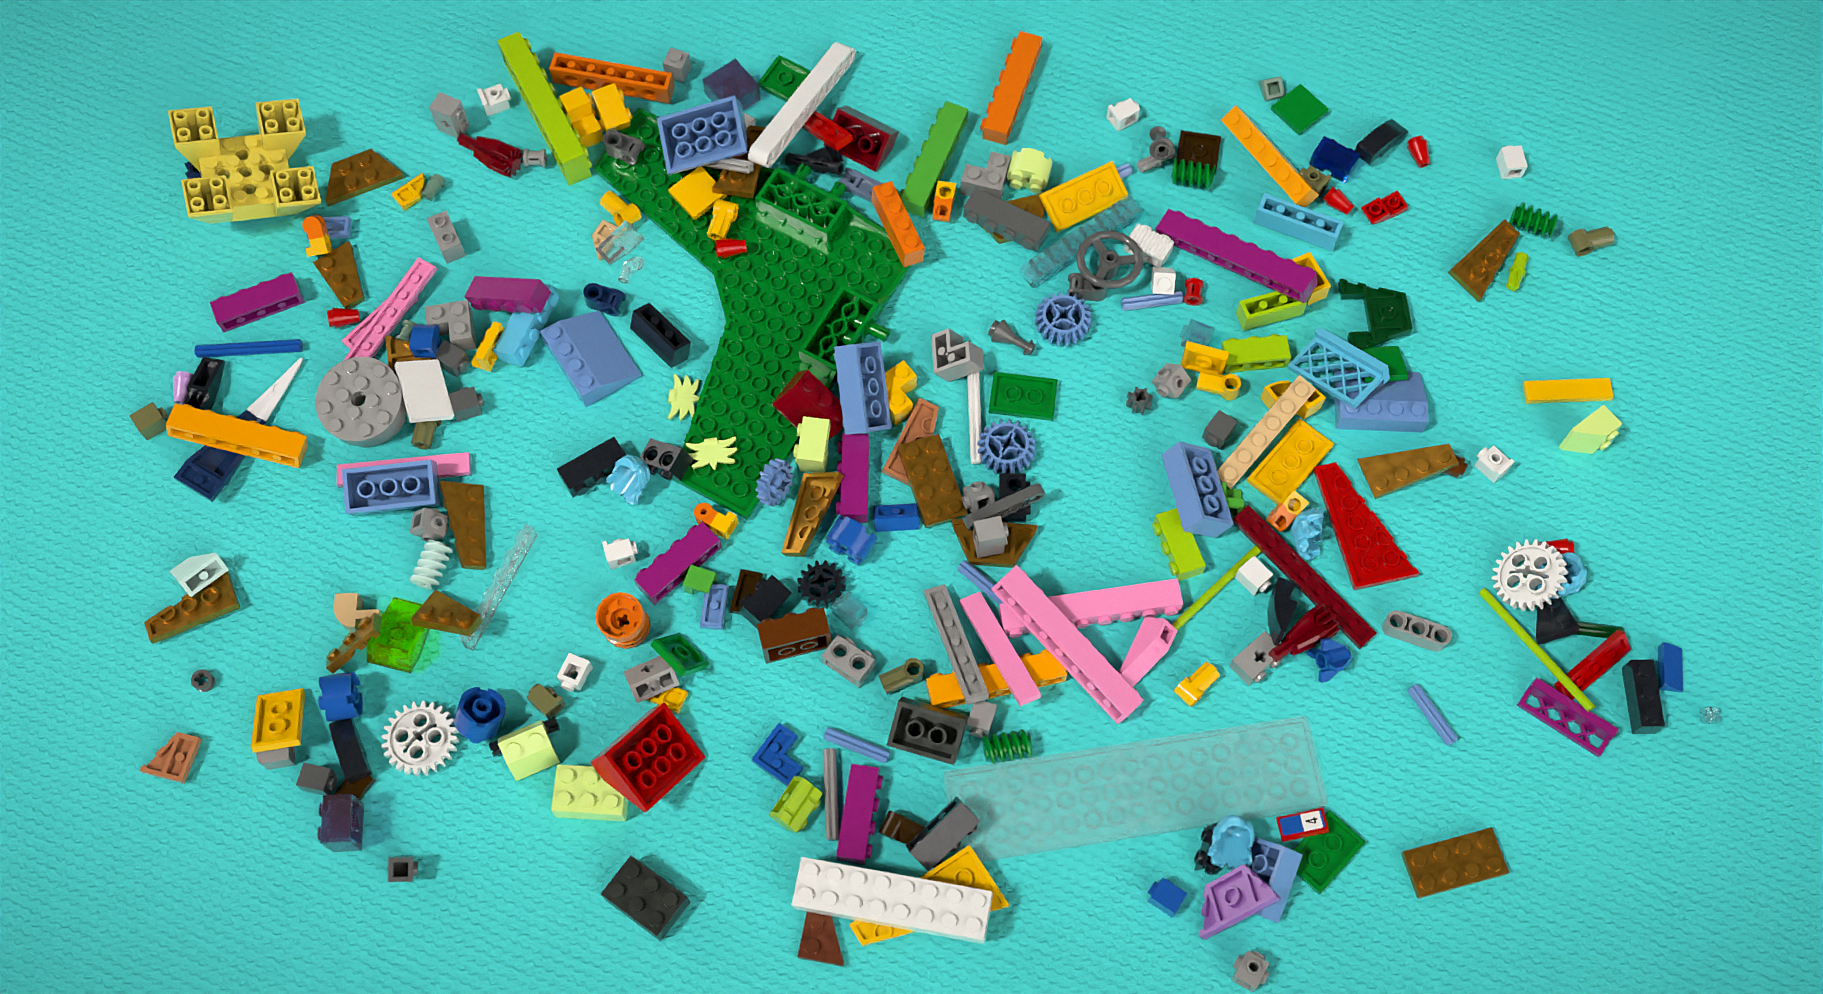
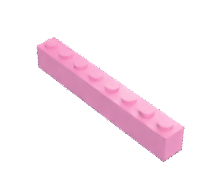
[991,565,1144,724]
[998,578,1183,638]

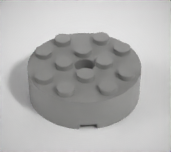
[315,357,407,448]

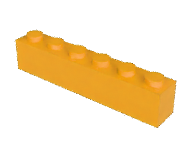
[1221,105,1319,208]
[166,403,308,468]
[926,649,1067,709]

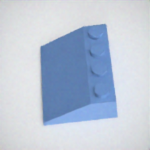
[657,95,748,175]
[540,311,642,407]
[1333,369,1429,433]

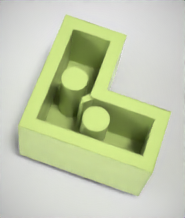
[794,416,831,473]

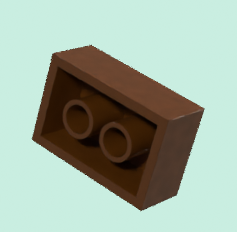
[757,607,831,664]

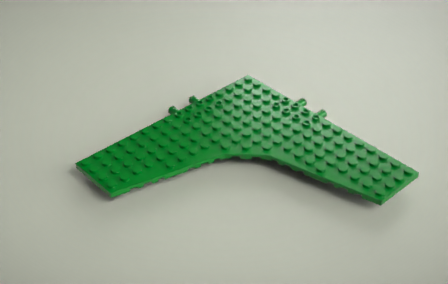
[594,107,912,520]

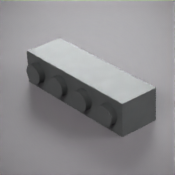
[963,188,1050,252]

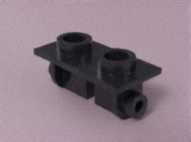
[1194,823,1218,875]

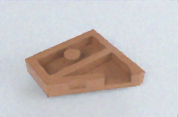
[139,732,202,784]

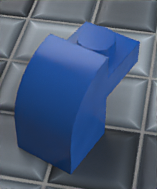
[409,325,442,358]

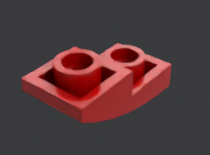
[1361,191,1408,225]

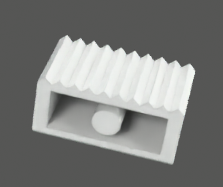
[1124,223,1174,267]

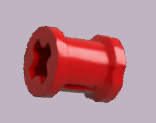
[1183,278,1204,306]

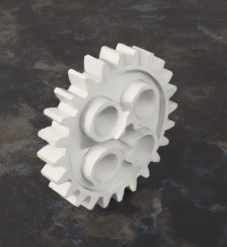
[1492,539,1568,611]
[381,701,459,777]

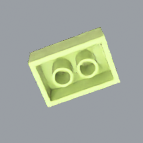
[551,764,628,822]

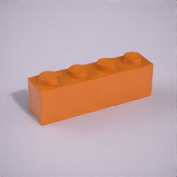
[871,181,925,268]

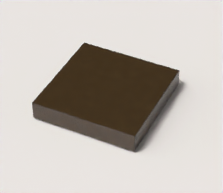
[1176,130,1221,174]

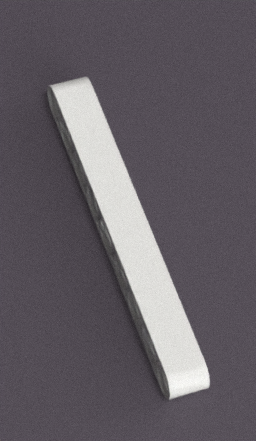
[748,42,856,168]

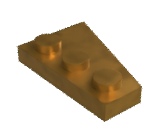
[313,241,365,309]
[411,589,483,637]
[326,612,382,674]

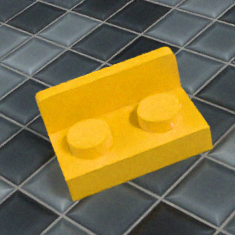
[471,321,504,372]

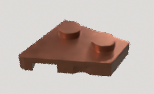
[797,912,844,967]

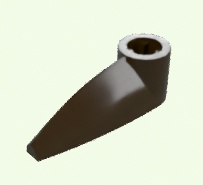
[879,811,924,844]

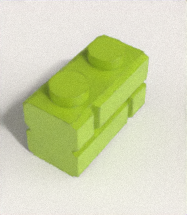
[769,776,822,833]

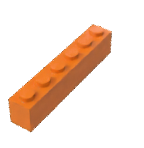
[980,31,1043,145]

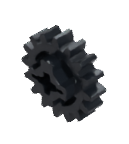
[797,560,846,609]

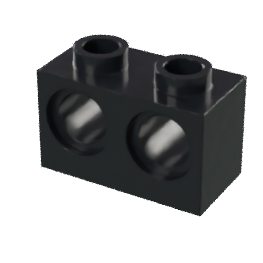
[640,438,693,481]
[999,473,1031,523]

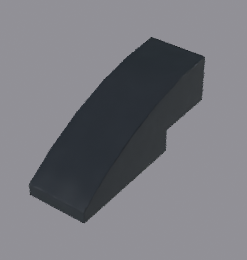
[1354,119,1407,165]
[182,357,225,410]
[1267,577,1298,646]
[329,718,373,784]

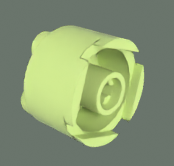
[1007,148,1053,194]

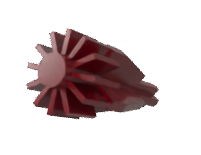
[457,133,523,178]
[1268,604,1340,662]

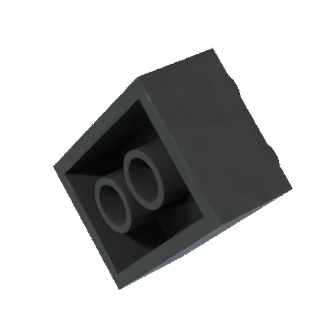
[886,697,969,765]
[601,855,690,942]

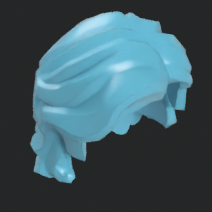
[606,455,650,505]
[1291,508,1323,560]
[1535,553,1587,599]
[1207,814,1255,870]

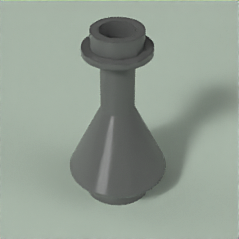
[1149,126,1174,160]
[988,320,1036,356]

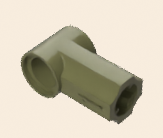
[1568,226,1614,257]
[411,420,442,450]
[879,658,925,695]

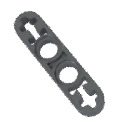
[963,483,1046,531]

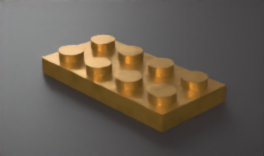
[897,434,968,528]
[1401,827,1509,899]

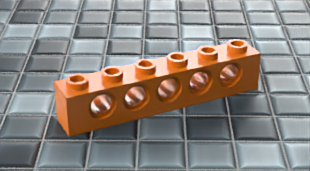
[549,52,675,104]

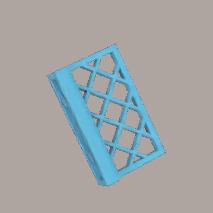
[1287,327,1390,409]

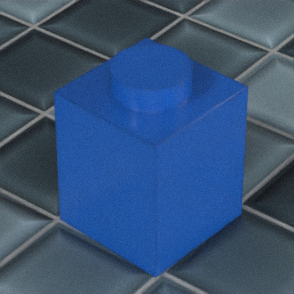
[1148,878,1188,918]

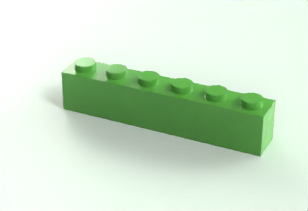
[899,101,968,217]

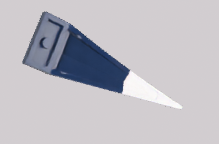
[174,358,303,502]

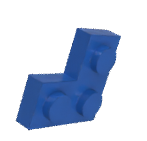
[751,723,803,786]

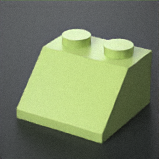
[1559,405,1622,454]
[498,720,560,781]

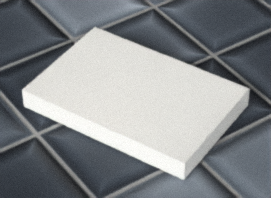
[394,359,454,423]

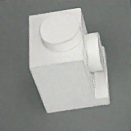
[477,84,511,117]
[1106,98,1140,132]
[1474,445,1515,483]
[602,539,639,570]
[557,653,593,692]

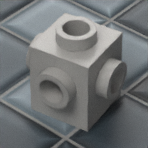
[1152,363,1191,398]
[962,481,996,512]
[410,508,448,542]
[1231,951,1270,993]

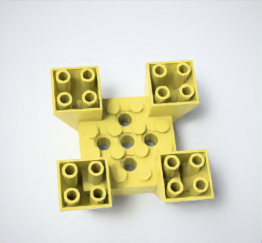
[168,99,321,224]

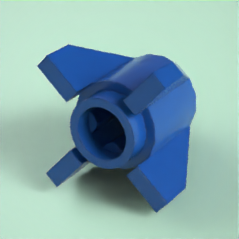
[1307,638,1351,683]

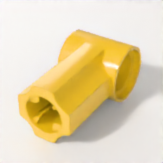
[600,190,641,229]
[707,199,739,241]
[1196,370,1241,400]
[1174,662,1220,707]

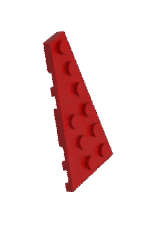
[1313,462,1420,590]

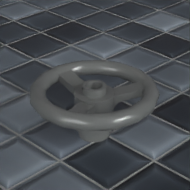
[1076,230,1144,289]

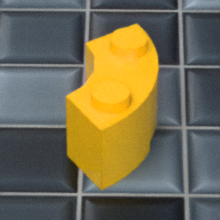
[1260,380,1326,420]

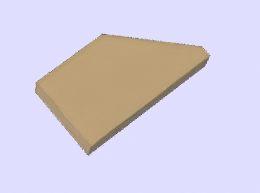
[592,220,621,261]

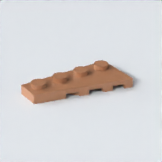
[882,398,939,486]

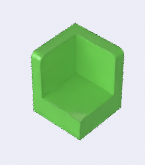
[1221,482,1244,515]
[683,565,718,595]

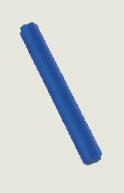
[194,339,303,358]

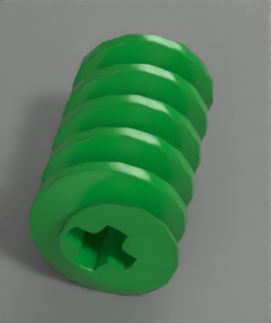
[1171,158,1216,190]
[1509,202,1558,238]
[982,729,1033,764]

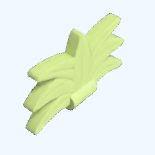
[668,374,699,421]
[686,437,737,470]

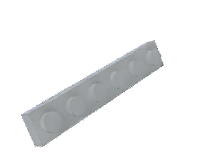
[924,584,989,705]

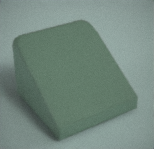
[1258,76,1285,100]

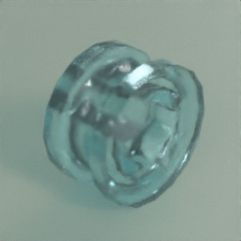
[1700,707,1723,724]

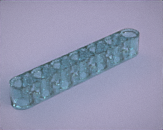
[1019,195,1144,288]

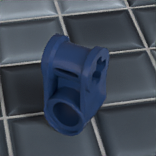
[583,283,626,316]

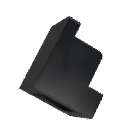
[807,145,844,173]

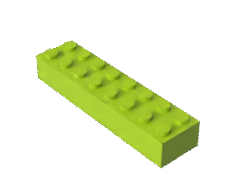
[497,31,592,186]

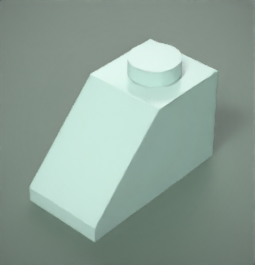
[170,553,229,597]

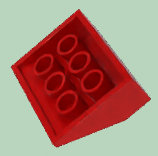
[590,702,706,812]

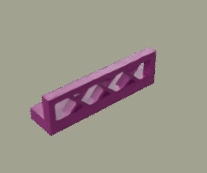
[1516,677,1619,757]

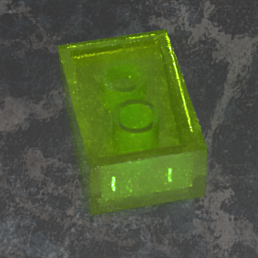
[366,597,430,674]

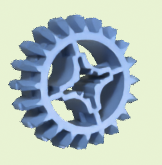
[1034,291,1092,347]
[977,418,1036,474]

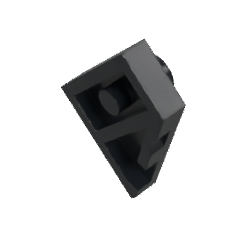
[1536,597,1579,645]

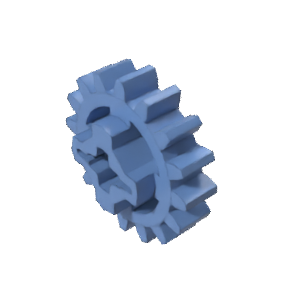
[755,458,794,507]

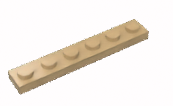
[1217,375,1316,489]

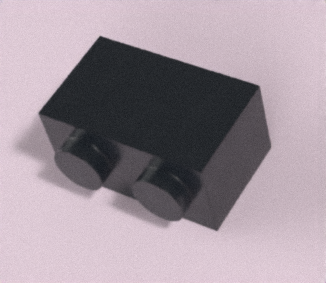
[738,575,792,628]

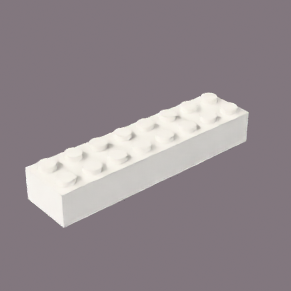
[792,857,993,944]

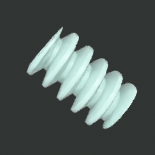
[410,540,453,590]

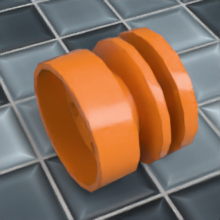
[595,592,651,649]

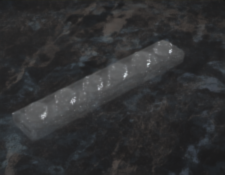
[460,524,537,651]

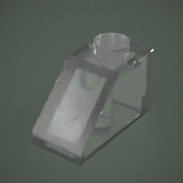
[596,220,645,265]

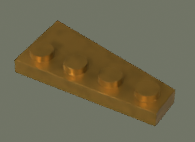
[1448,219,1520,302]
[1357,444,1459,500]
[144,571,240,644]

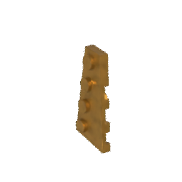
[712,125,766,199]
[781,472,844,557]
[438,481,486,570]

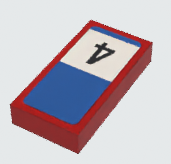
[1276,808,1329,842]

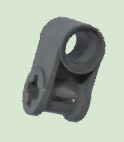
[603,130,645,165]
[1066,273,1107,302]

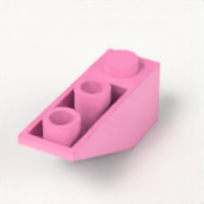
[1119,617,1178,687]

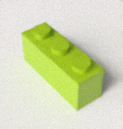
[1236,291,1307,331]
[1220,334,1291,373]
[1152,508,1206,582]

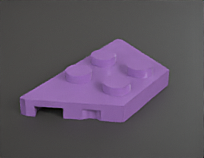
[1199,864,1281,940]

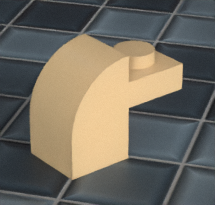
[334,593,385,633]

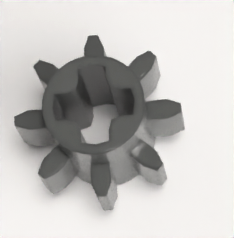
[1126,387,1153,415]

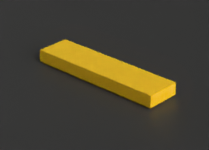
[1522,378,1614,404]

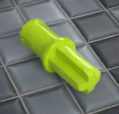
[1506,252,1529,292]

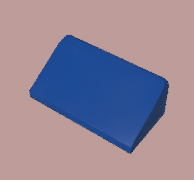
[874,503,919,532]
[1658,642,1683,693]

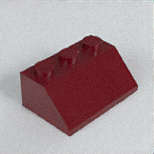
[824,105,899,172]
[771,370,843,439]

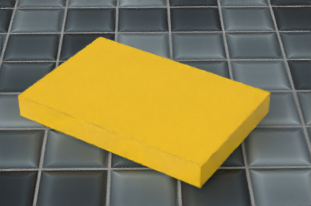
[251,688,306,753]

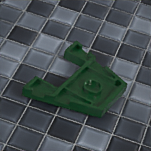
[1338,279,1413,350]

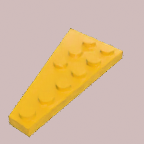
[849,845,1010,946]

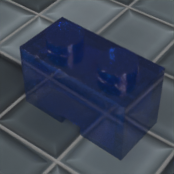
[1309,136,1360,183]

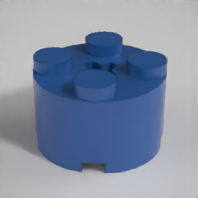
[825,515,878,566]
[318,672,363,722]
[453,687,506,744]

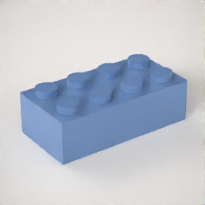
[834,341,892,435]
[1162,441,1234,538]
[342,460,441,516]

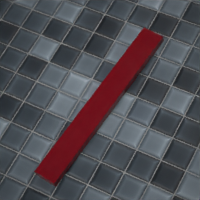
[1232,505,1377,650]

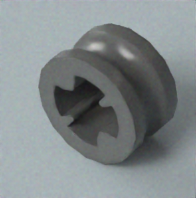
[191,669,215,692]

